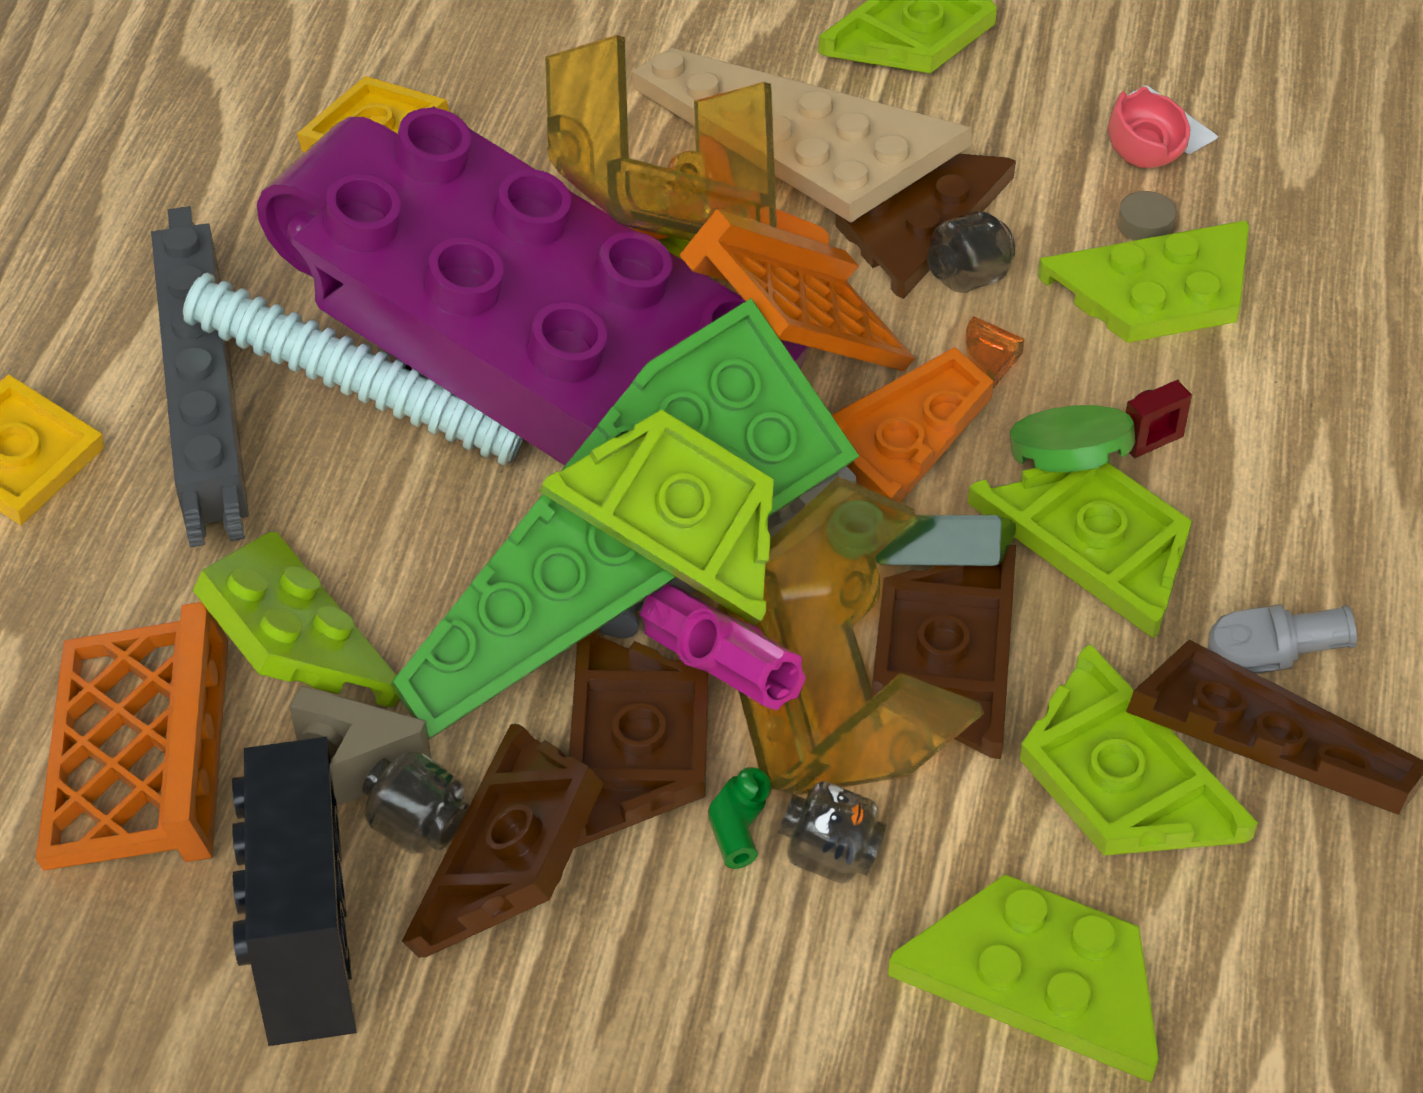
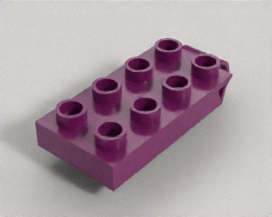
[257,106,810,465]

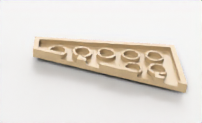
[631,48,972,222]

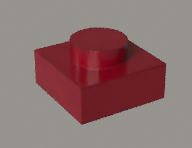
[1126,379,1192,459]

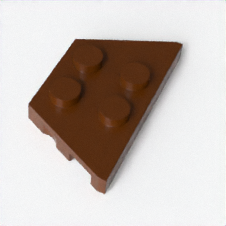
[835,154,1016,299]
[871,544,1016,759]
[569,629,709,848]
[402,724,604,958]

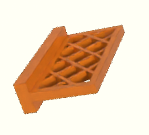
[679,209,915,371]
[35,602,228,871]

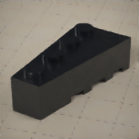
[232,737,357,1046]

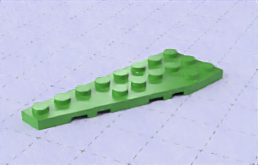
[391,298,859,740]

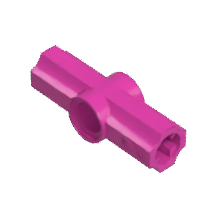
[640,584,807,710]

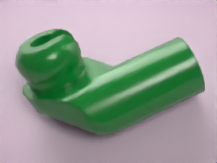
[708,767,772,869]

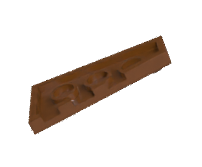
[1126,639,1423,815]

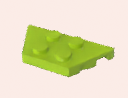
[818,0,997,74]
[1038,220,1249,343]
[539,409,774,626]
[967,463,1192,638]
[192,532,399,707]
[1019,644,1258,856]
[888,874,1159,1083]

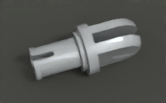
[1208,604,1357,674]

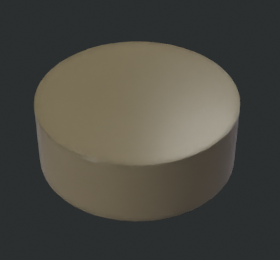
[1118,191,1177,241]

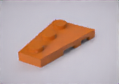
[832,347,994,514]

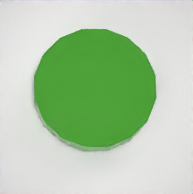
[1009,405,1135,472]

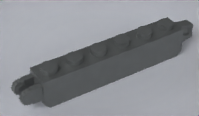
[151,206,249,547]

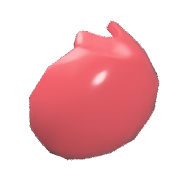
[1107,86,1190,168]

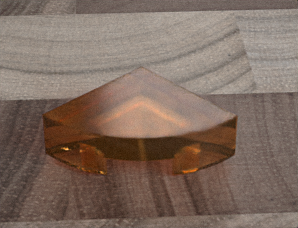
[964,316,1024,389]

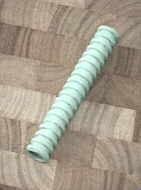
[183,273,523,466]

